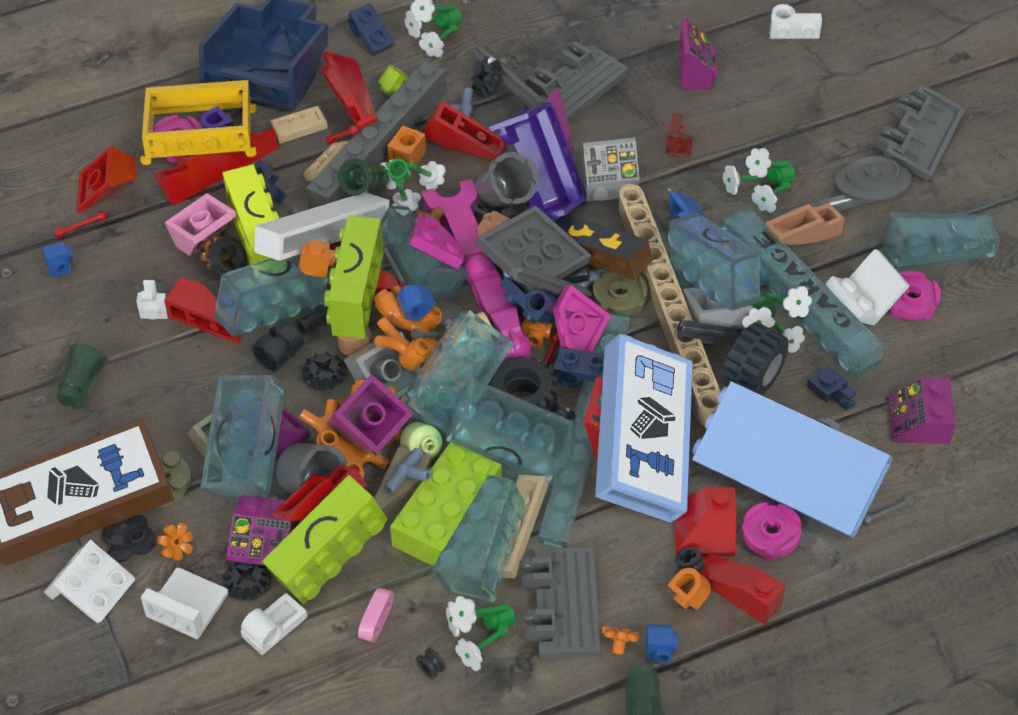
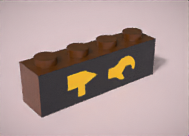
[554,214,653,280]

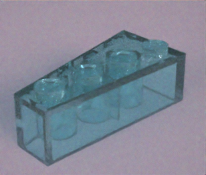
[381,205,469,299]
[883,212,1000,271]
[432,475,525,602]

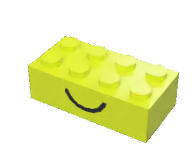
[223,164,290,284]

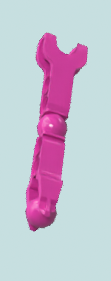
[422,179,532,362]

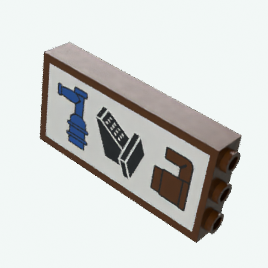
[0,418,175,566]

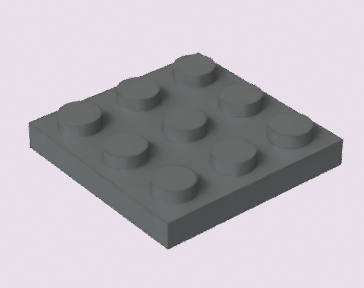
[475,206,591,293]

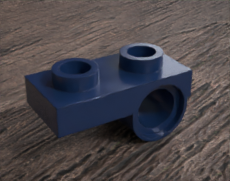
[348,2,395,56]
[499,277,557,325]
[553,348,604,388]

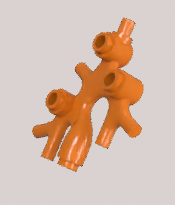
[373,285,468,397]
[299,380,418,478]

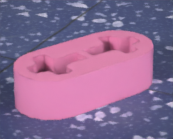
[358,587,394,643]

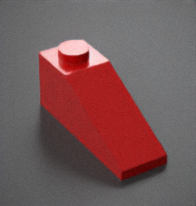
[422,101,506,160]
[164,277,242,345]
[700,553,786,625]

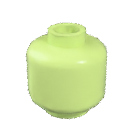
[400,422,443,460]

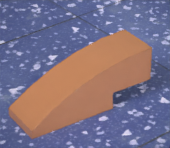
[764,203,845,245]

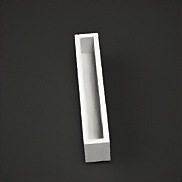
[255,192,389,261]

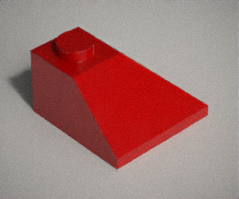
[76,146,137,213]
[674,487,736,556]

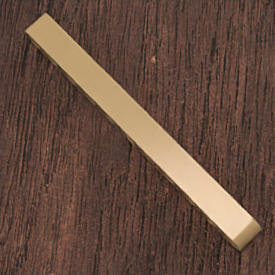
[619,184,721,426]

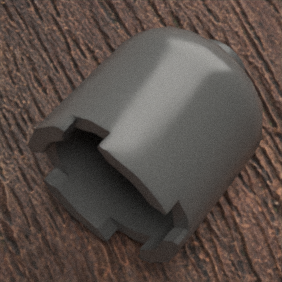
[475,152,539,211]
[275,443,347,495]

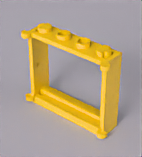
[140,80,256,165]

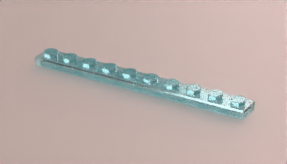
[538,313,630,548]

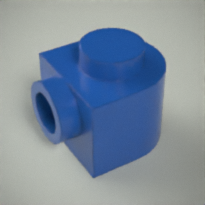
[42,241,74,278]
[397,284,436,321]
[645,624,678,663]

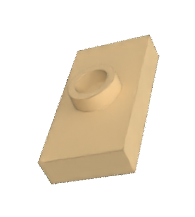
[270,106,328,144]
[303,141,349,182]

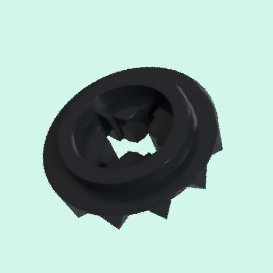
[470,56,502,97]
[207,236,247,280]
[302,351,347,390]
[223,562,271,601]

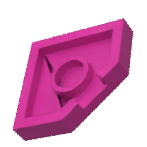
[409,214,465,269]
[553,285,611,352]

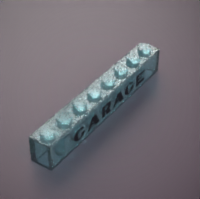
[721,206,885,378]

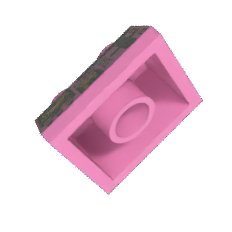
[164,193,237,256]

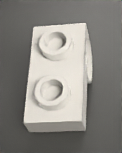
[769,4,822,39]
[241,593,307,655]

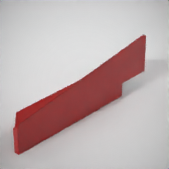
[321,51,378,130]
[154,128,278,205]

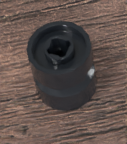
[251,320,305,372]

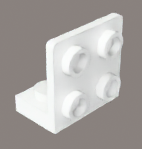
[826,249,909,326]
[44,540,135,623]
[141,568,228,640]

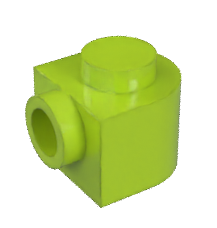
[378,64,409,96]

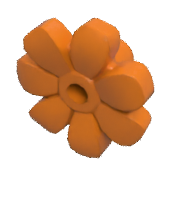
[157,523,193,561]
[601,626,641,654]

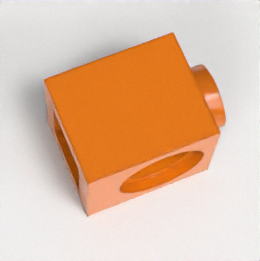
[387,126,426,165]

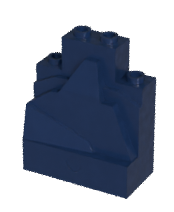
[199,0,328,110]

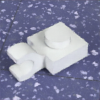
[137,280,168,320]

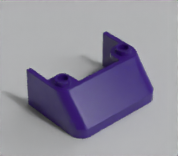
[489,102,586,219]

